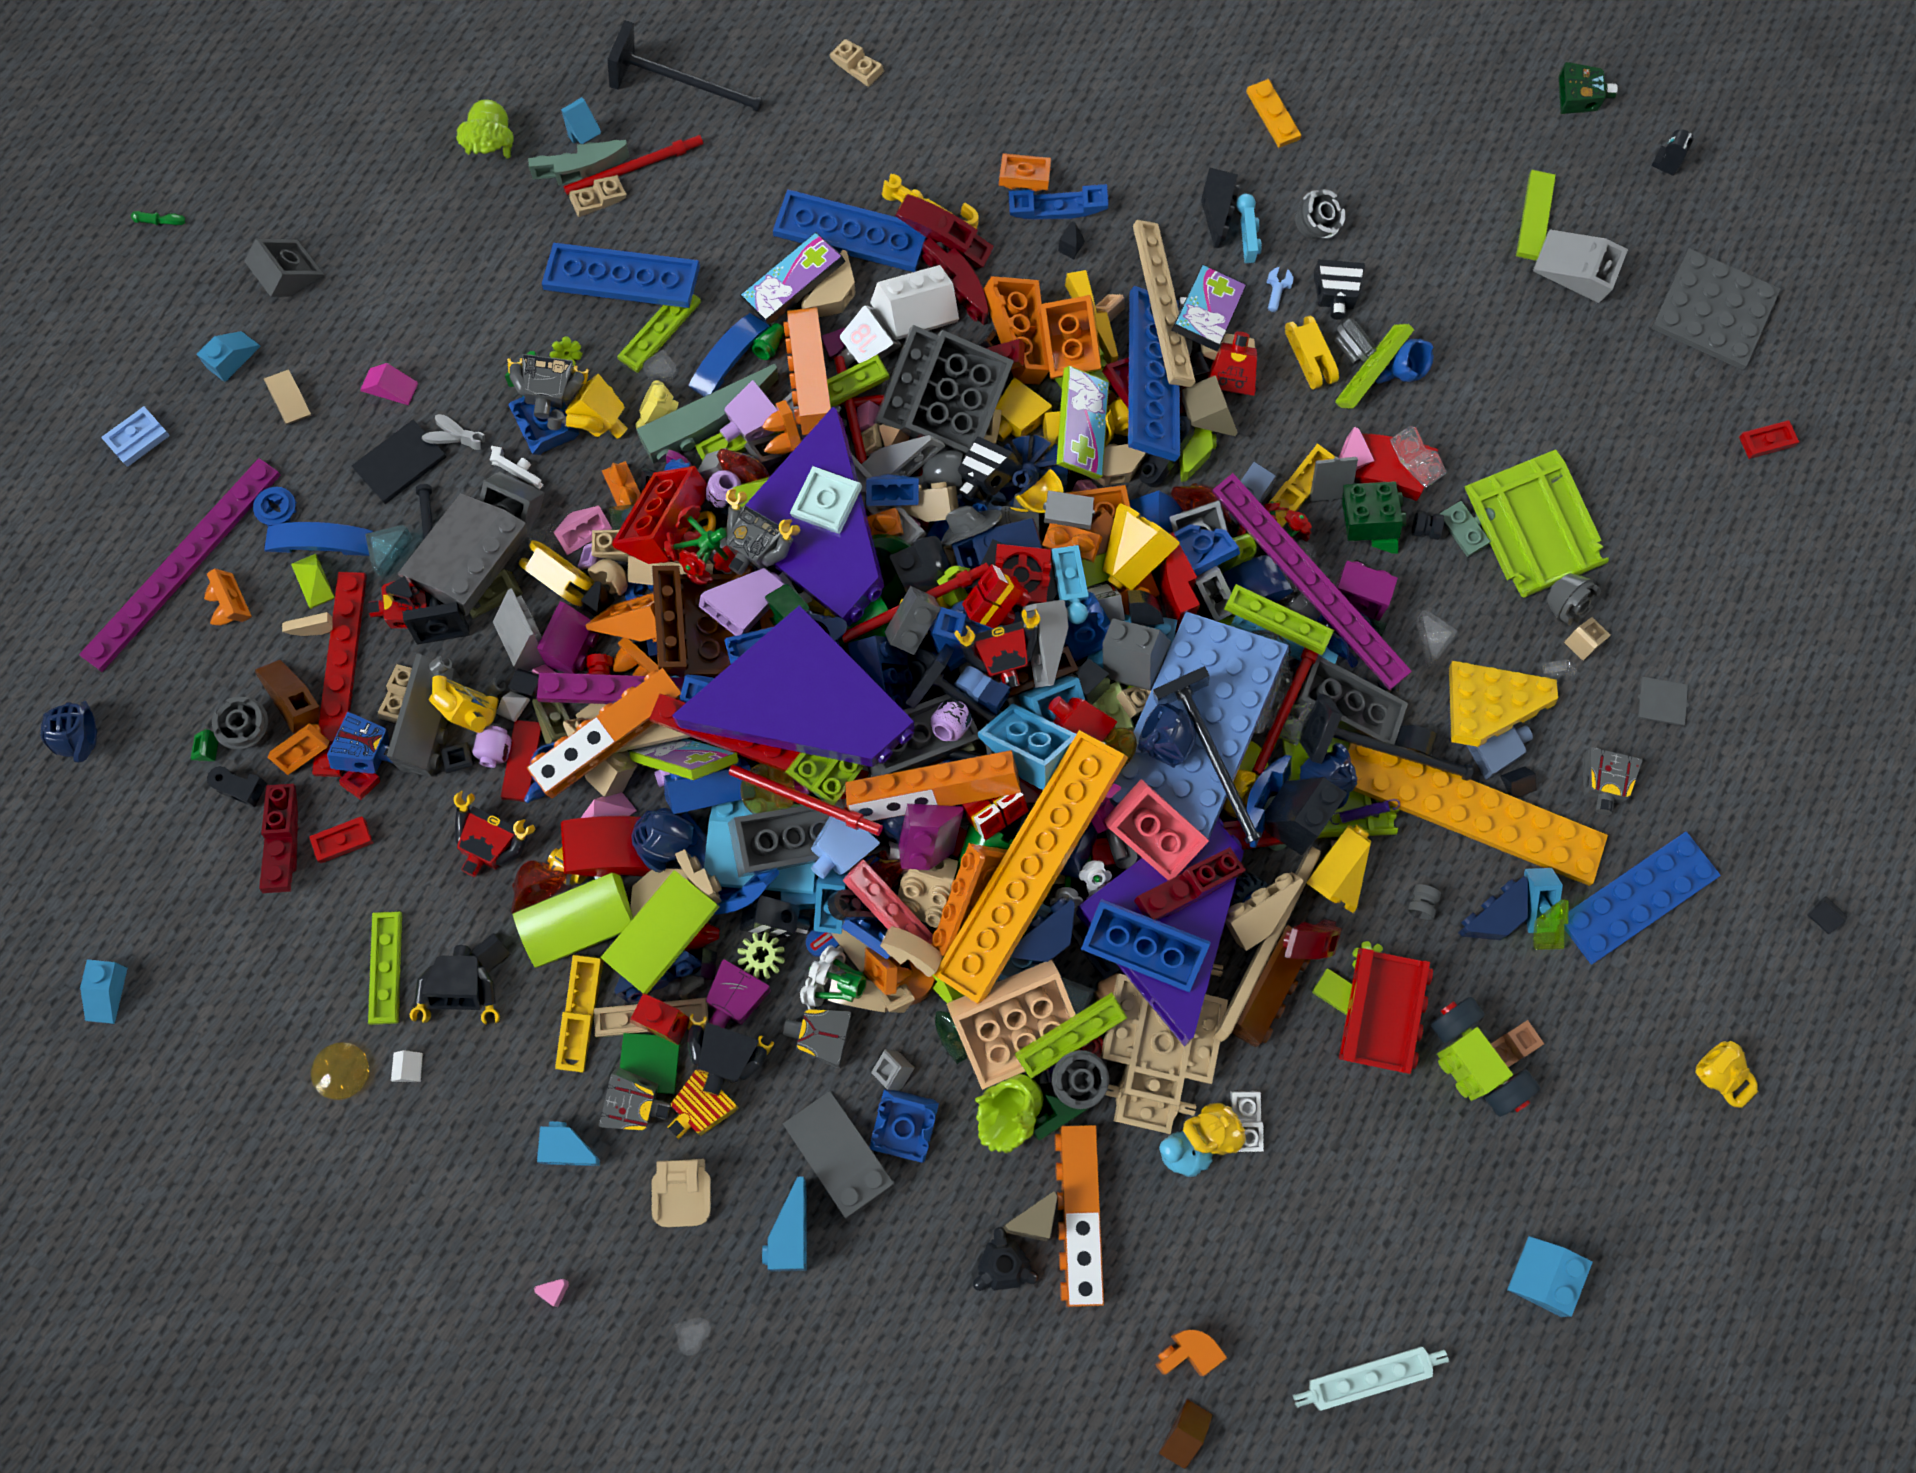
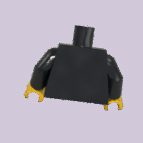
[410,945,500,1025]
[687,1014,774,1096]

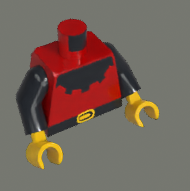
[955,608,1040,688]
[454,791,535,878]

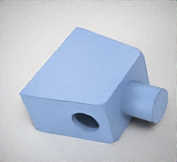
[811,807,880,879]

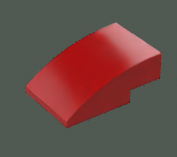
[1354,434,1438,501]
[1159,532,1200,631]
[561,816,651,877]

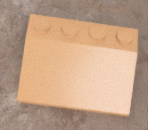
[947,959,1087,1090]

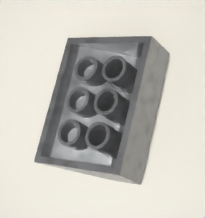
[398,493,527,617]

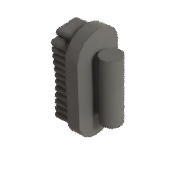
[1335,318,1377,365]
[1105,828,1142,869]

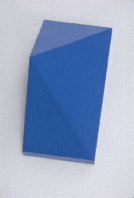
[866,474,919,506]

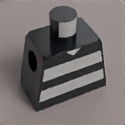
[1313,259,1365,320]
[958,436,1023,501]
[740,895,810,938]

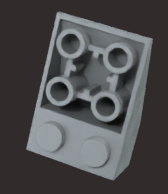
[1533,230,1628,303]
[493,588,545,671]

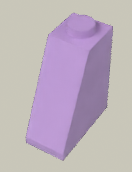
[699,568,784,636]

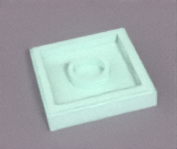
[790,466,862,534]

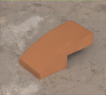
[1491,1020,1544,1067]

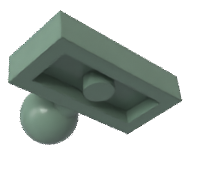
[1440,501,1495,557]

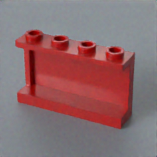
[1339,948,1433,1074]

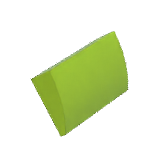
[601,870,720,994]
[513,873,633,968]

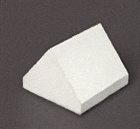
[391,1050,423,1082]

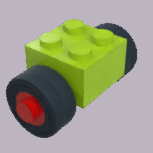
[1431,997,1541,1117]

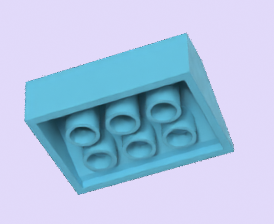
[704,800,816,894]

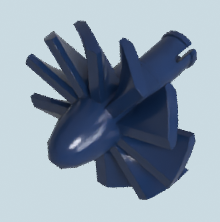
[999,434,1069,506]

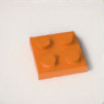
[999,154,1051,191]

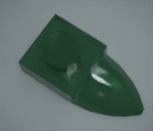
[935,1011,968,1064]

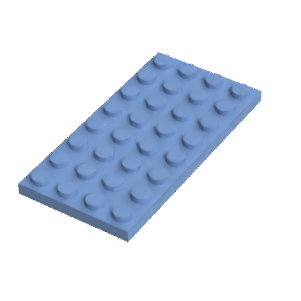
[1109,612,1289,845]

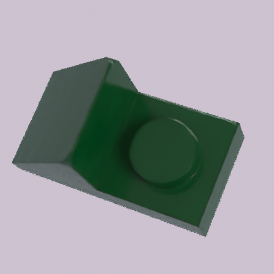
[765,584,810,627]
[1033,1092,1087,1141]

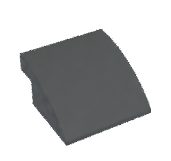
[874,325,1014,455]

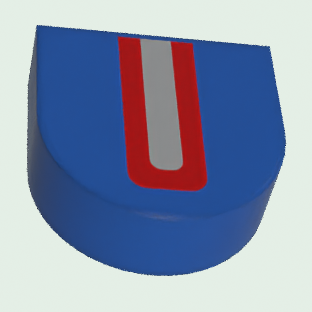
[806,930,839,957]

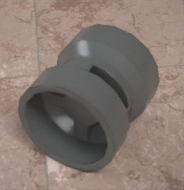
[1407,884,1442,921]

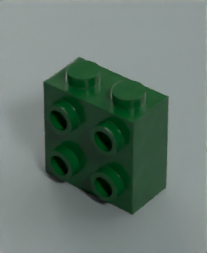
[1341,482,1406,541]

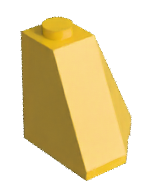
[1102,503,1180,590]
[1306,825,1371,913]

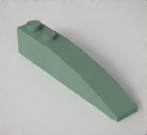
[637,364,779,464]

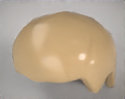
[588,559,628,596]

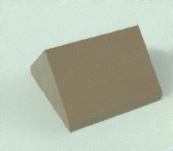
[1180,375,1238,436]
[1003,1191,1057,1241]

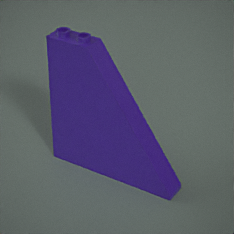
[745,407,885,627]
[672,605,915,767]
[1075,817,1244,1047]

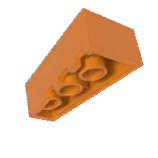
[983,276,1049,385]

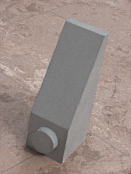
[861,435,945,477]
[1023,600,1069,688]

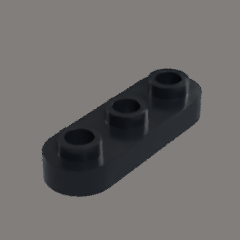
[1139,416,1195,487]
[827,890,879,920]

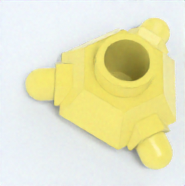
[636,380,679,428]

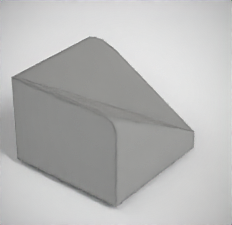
[871,1050,914,1091]

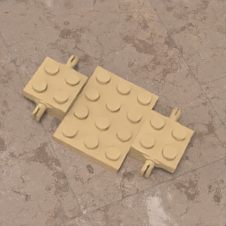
[1100,964,1228,1134]

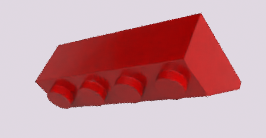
[612,466,707,564]

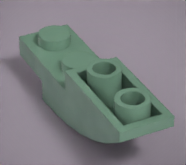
[528,140,630,186]

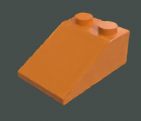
[1040,295,1102,379]
[585,593,656,642]

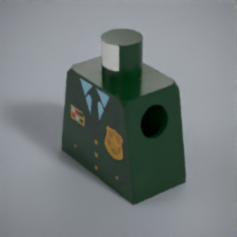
[1558,62,1617,114]

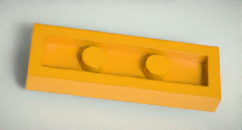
[1246,79,1301,148]

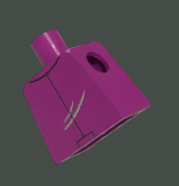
[706,959,771,1028]

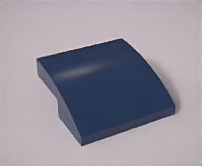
[1222,555,1294,603]

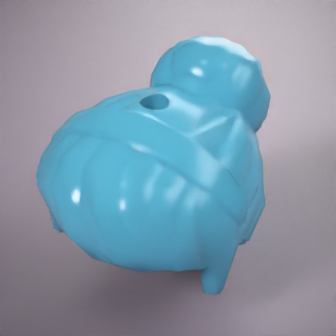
[1159,1131,1213,1177]

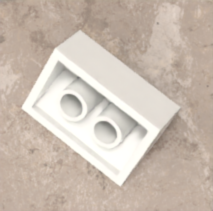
[870,265,959,340]

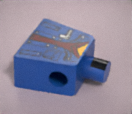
[327,712,392,774]

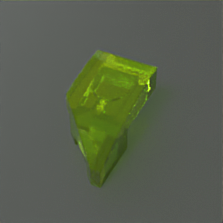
[1533,899,1569,950]

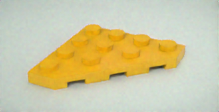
[1449,661,1558,747]

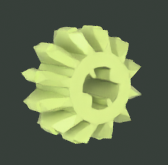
[738,932,785,979]

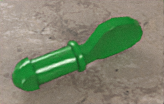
[131,211,185,225]

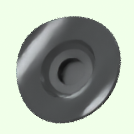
[941,506,1002,547]

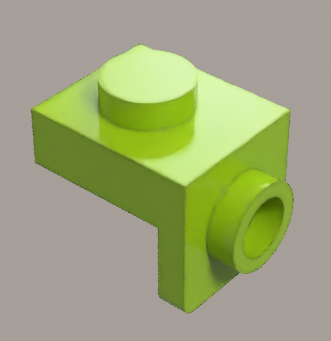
[937,566,970,608]

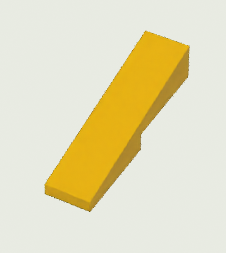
[1065,270,1118,364]
[1269,444,1335,528]
[555,954,604,1072]

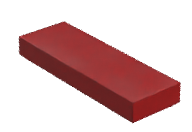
[501,720,542,802]

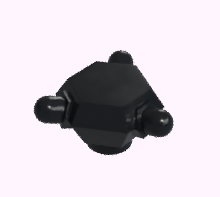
[973,1227,1039,1291]

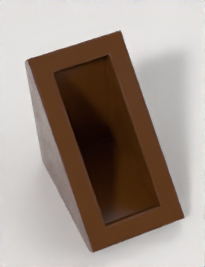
[1159,1399,1213,1469]

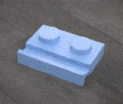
[101,406,170,467]

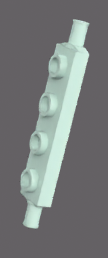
[1293,1347,1449,1411]

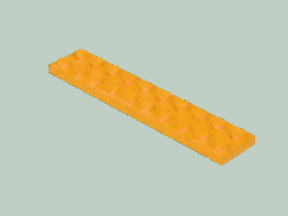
[934,730,1128,1004]
[1347,743,1608,886]

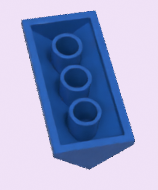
[1081,899,1211,992]

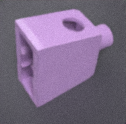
[720,380,778,443]

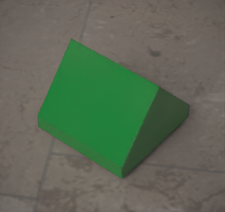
[190,729,219,762]

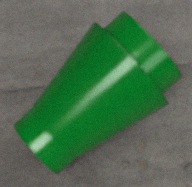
[752,323,785,360]

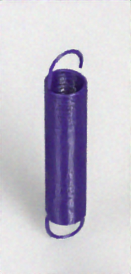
[1330,799,1400,825]

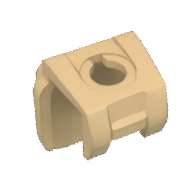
[898,857,959,928]
[652,1159,711,1227]

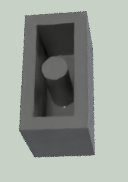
[885,586,941,655]

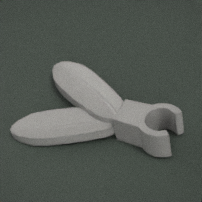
[422,414,485,450]

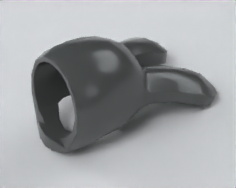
[915,450,966,495]

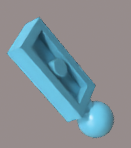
[1236,194,1261,263]
[1051,545,1089,624]

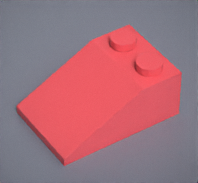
[1103,779,1209,880]

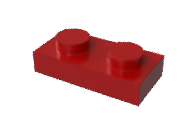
[1739,420,1799,459]
[309,816,373,864]

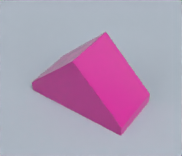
[360,363,418,405]

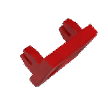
[995,544,1051,604]

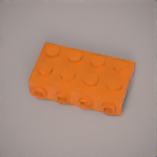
[931,843,1007,956]

